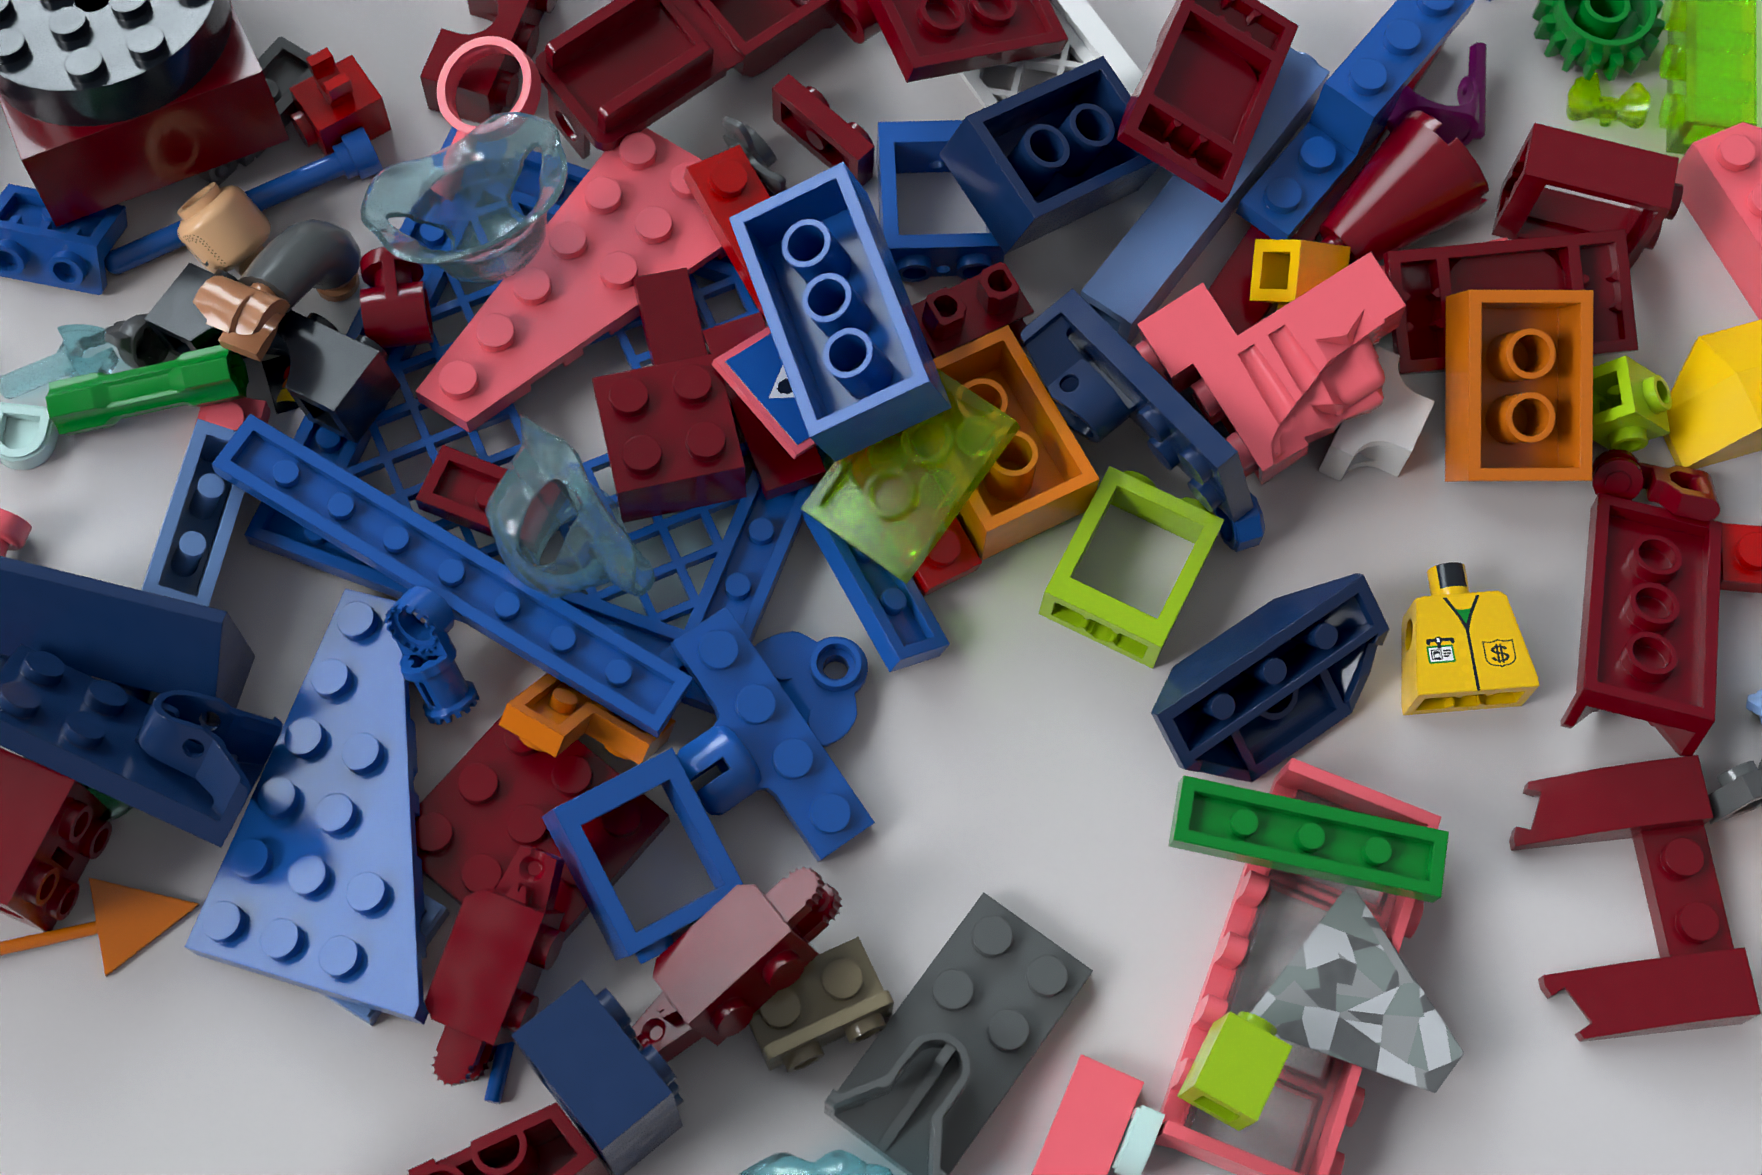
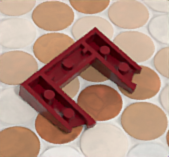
[1509,755,1761,1042]

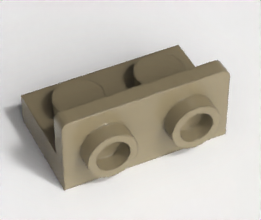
[748,936,894,1073]

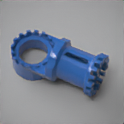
[384,586,480,725]

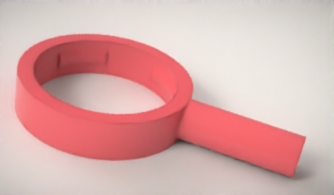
[429,36,541,204]

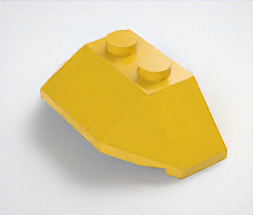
[1663,319,1762,469]

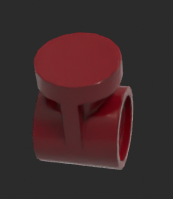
[360,245,434,349]

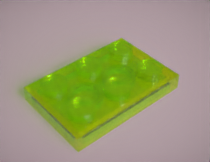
[800,368,1020,585]

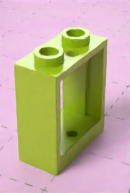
[1039,466,1224,669]

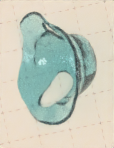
[360,112,568,283]
[485,413,655,598]

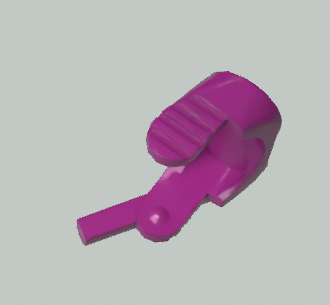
[1386,42,1487,146]

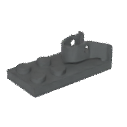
[824,892,1093,1175]

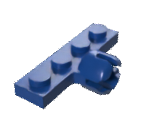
[670,606,875,862]

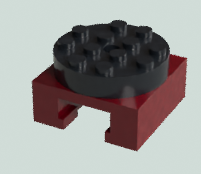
[0,0,289,227]

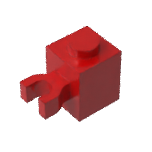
[289,47,392,156]

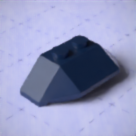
[1151,573,1390,783]

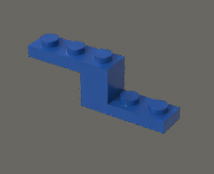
[1236,0,1475,240]

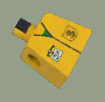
[1401,562,1540,715]

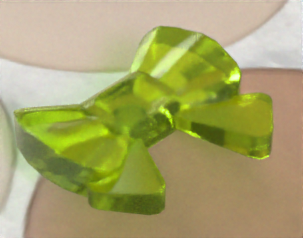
[1566,72,1651,129]

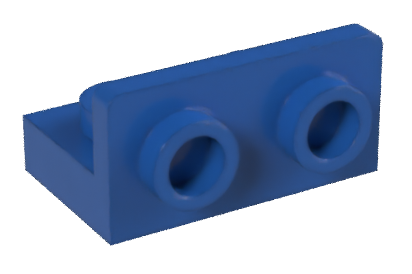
[0,184,128,295]

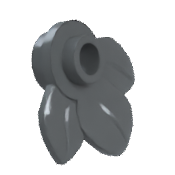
[721,116,788,195]

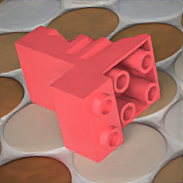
[1135,252,1406,485]

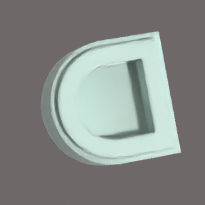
[0,402,59,470]
[1111,1105,1165,1175]

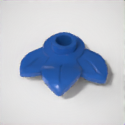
[754,631,868,748]

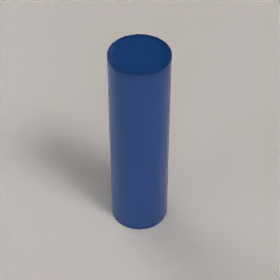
[484,1042,515,1104]

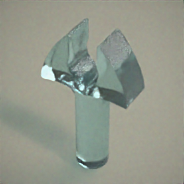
[0,324,119,399]

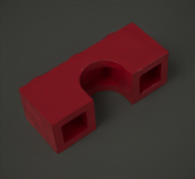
[420,0,557,125]

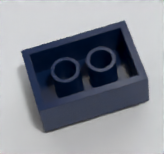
[939,56,1160,254]
[512,979,684,1175]

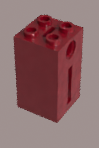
[0,748,114,932]

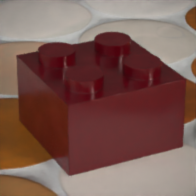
[592,352,747,523]

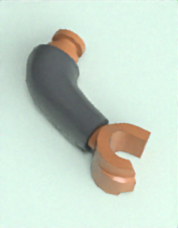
[193,219,361,362]

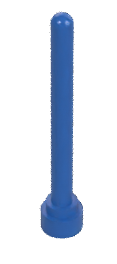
[104,126,384,274]

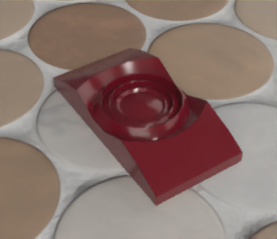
[1117,0,1299,203]
[1383,229,1638,375]

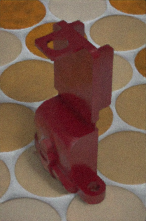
[535,0,881,159]

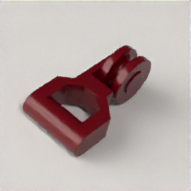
[1592,449,1720,521]

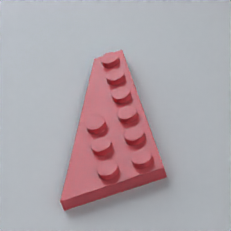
[415,128,727,433]

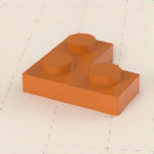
[499,673,676,764]

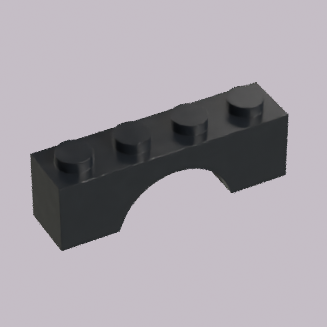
[144,262,401,444]

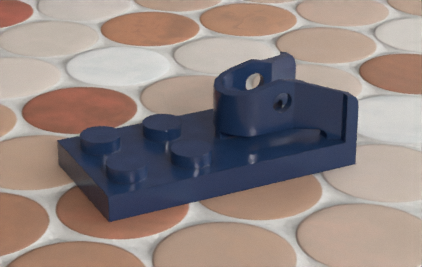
[1021,288,1254,523]
[0,644,283,848]

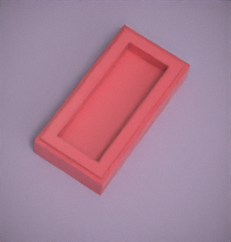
[1031,1054,1144,1175]

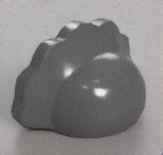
[105,314,169,369]

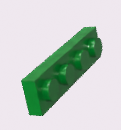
[1168,775,1449,903]

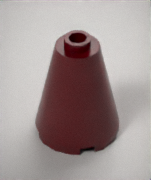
[1319,110,1489,265]

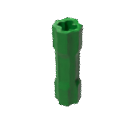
[45,345,249,436]

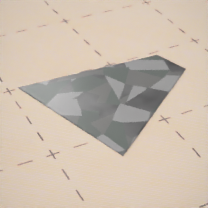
[1251,885,1464,1093]

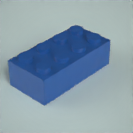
[729,162,952,462]

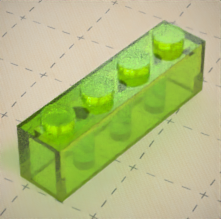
[1659,0,1757,155]

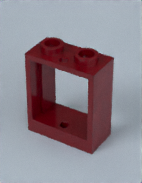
[1492,123,1683,269]

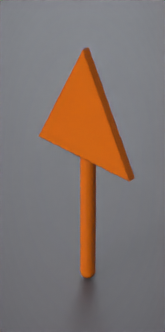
[0,877,200,977]

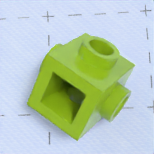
[1593,355,1672,452]

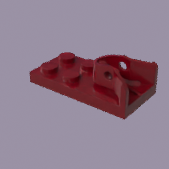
[1560,493,1722,757]

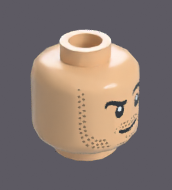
[177,182,271,276]

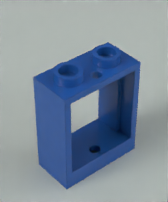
[876,120,1005,282]
[542,748,744,964]

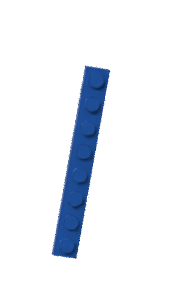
[212,414,693,739]

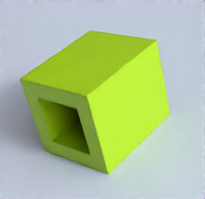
[1177,1011,1293,1131]

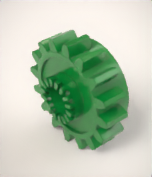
[1532,0,1666,81]

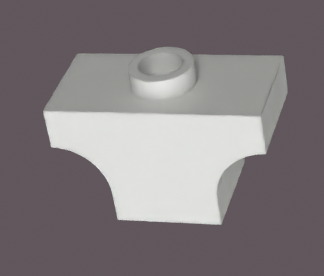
[1318,346,1435,482]

